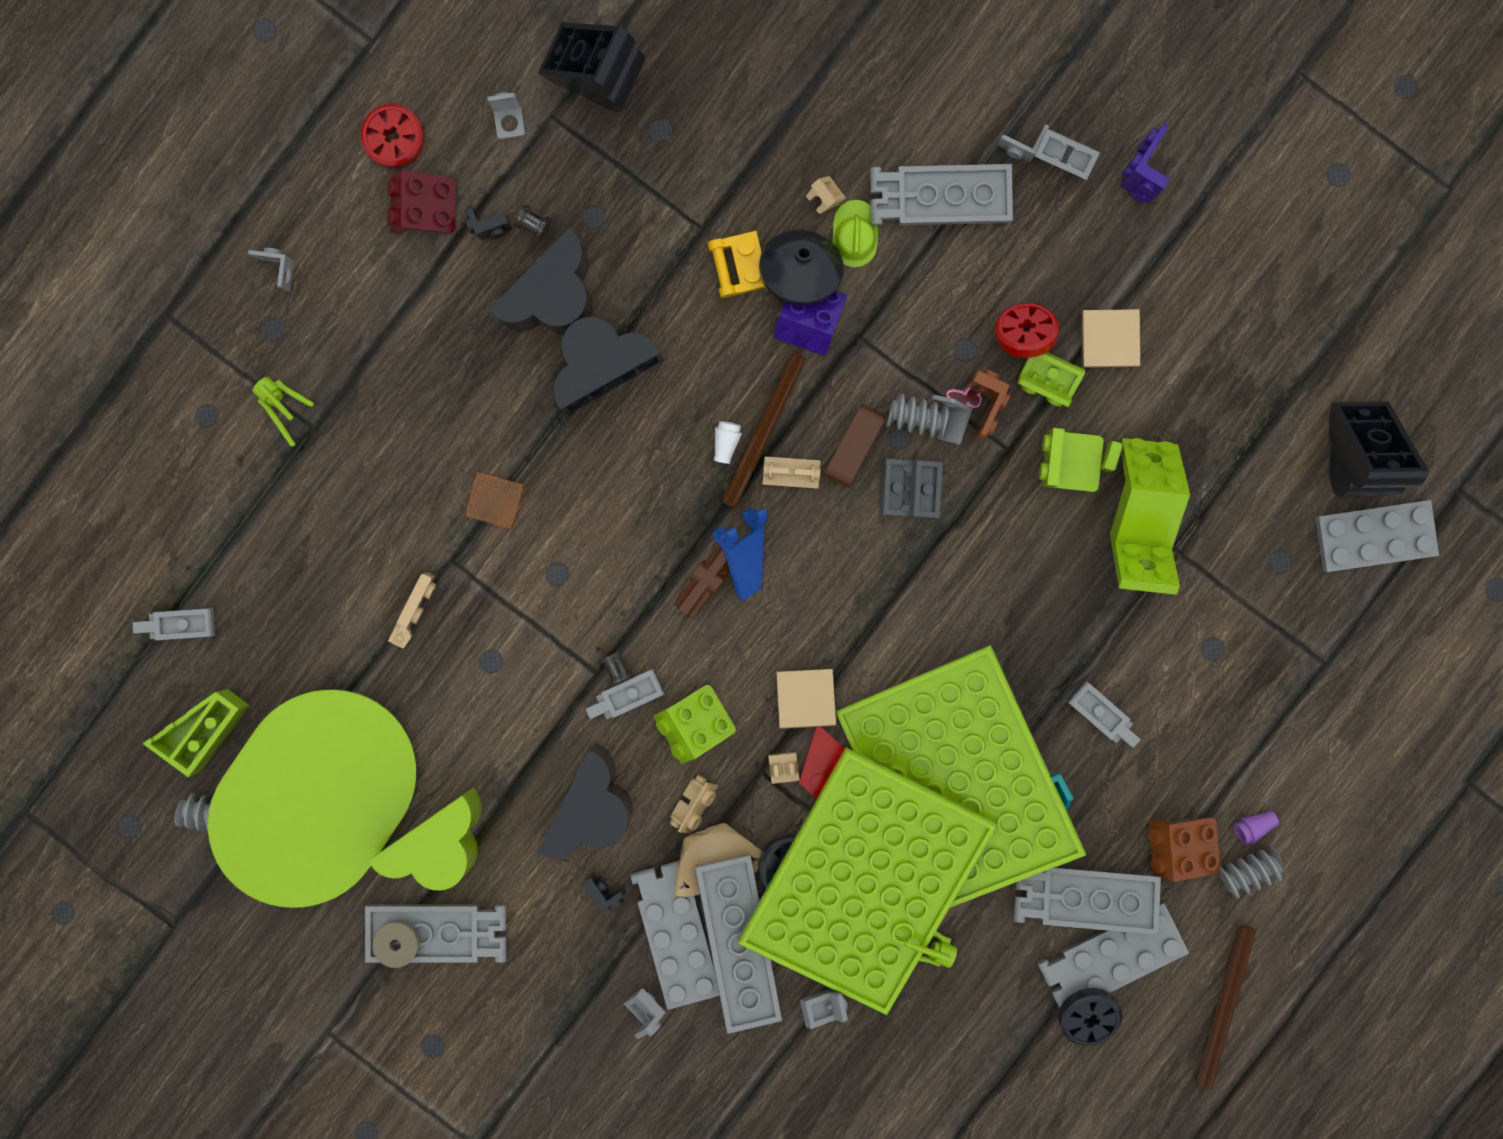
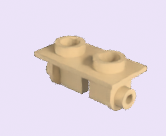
[763,457,821,489]
[670,774,718,833]

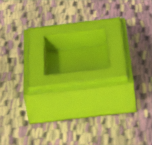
[1101,441,1123,473]

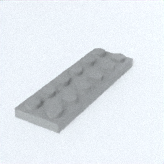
[694,854,782,1034]

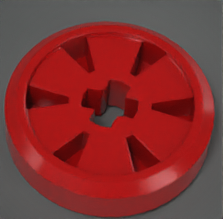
[360,104,425,169]
[995,303,1059,358]

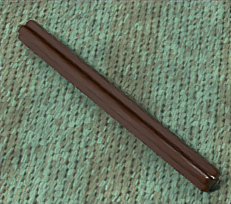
[723,353,806,508]
[1196,925,1256,1090]

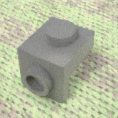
[624,988,666,1039]
[800,989,848,1029]

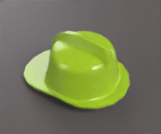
[833,200,878,267]

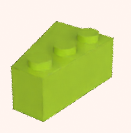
[143,689,250,777]

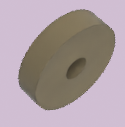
[373,920,420,968]

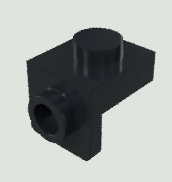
[465,207,512,240]

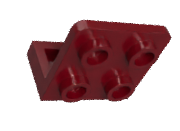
[387,170,456,234]

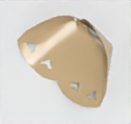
[675,823,762,897]

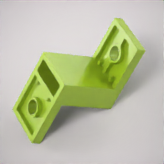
[1110,438,1190,595]

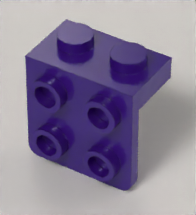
[1121,123,1170,204]
[773,291,847,356]

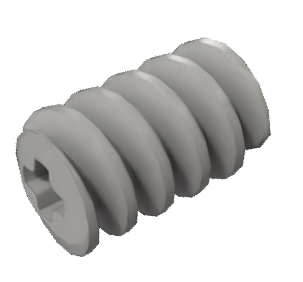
[886,393,949,439]
[174,793,212,832]
[1219,845,1284,899]

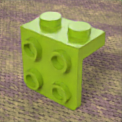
[1039,428,1104,492]
[653,685,736,764]

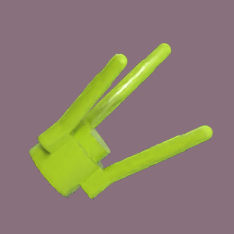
[252,377,314,447]
[904,930,957,968]

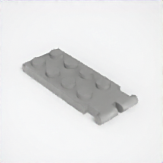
[870,164,1013,226]
[630,861,719,1010]
[1014,868,1161,935]
[1037,901,1189,1009]
[365,904,506,963]

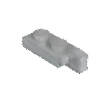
[132,608,215,640]
[586,669,664,719]
[1067,681,1141,748]

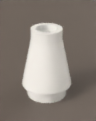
[714,421,742,464]

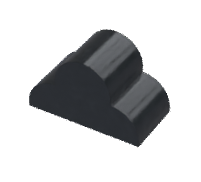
[538,22,646,112]
[488,228,593,335]
[554,317,664,415]
[1329,401,1429,497]
[538,743,633,858]

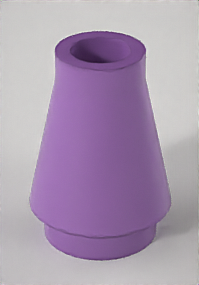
[1233,810,1279,845]

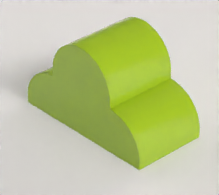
[368,787,482,890]

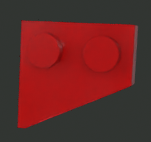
[799,727,845,799]

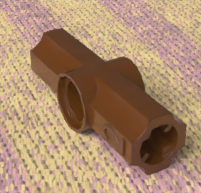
[673,544,729,619]

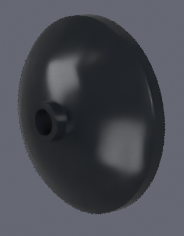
[759,230,844,305]

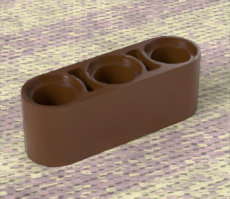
[824,403,887,488]

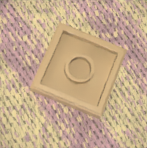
[1081,309,1140,368]
[777,669,836,729]

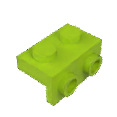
[1018,352,1085,407]

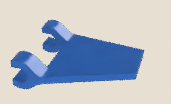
[713,508,767,601]

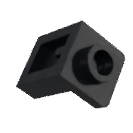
[581,872,626,912]

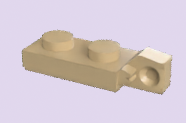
[388,572,436,648]

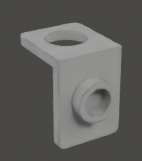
[487,92,525,140]
[997,124,1049,162]
[248,248,294,292]
[932,395,972,444]

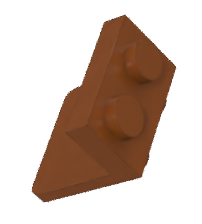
[967,369,1011,441]
[1148,817,1221,882]

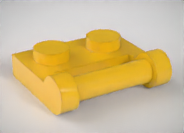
[707,231,766,298]

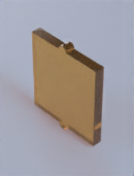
[465,472,525,529]

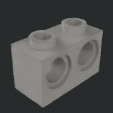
[1035,129,1100,180]

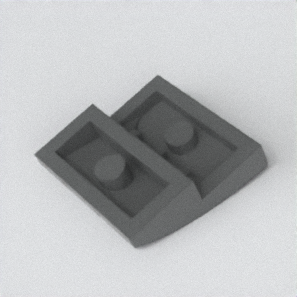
[879,459,943,518]

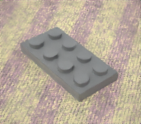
[1315,500,1439,572]

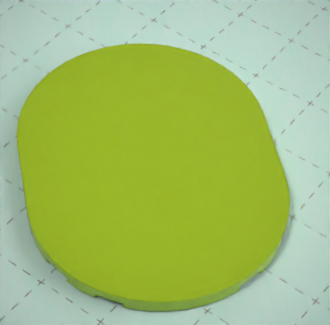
[208,689,416,908]

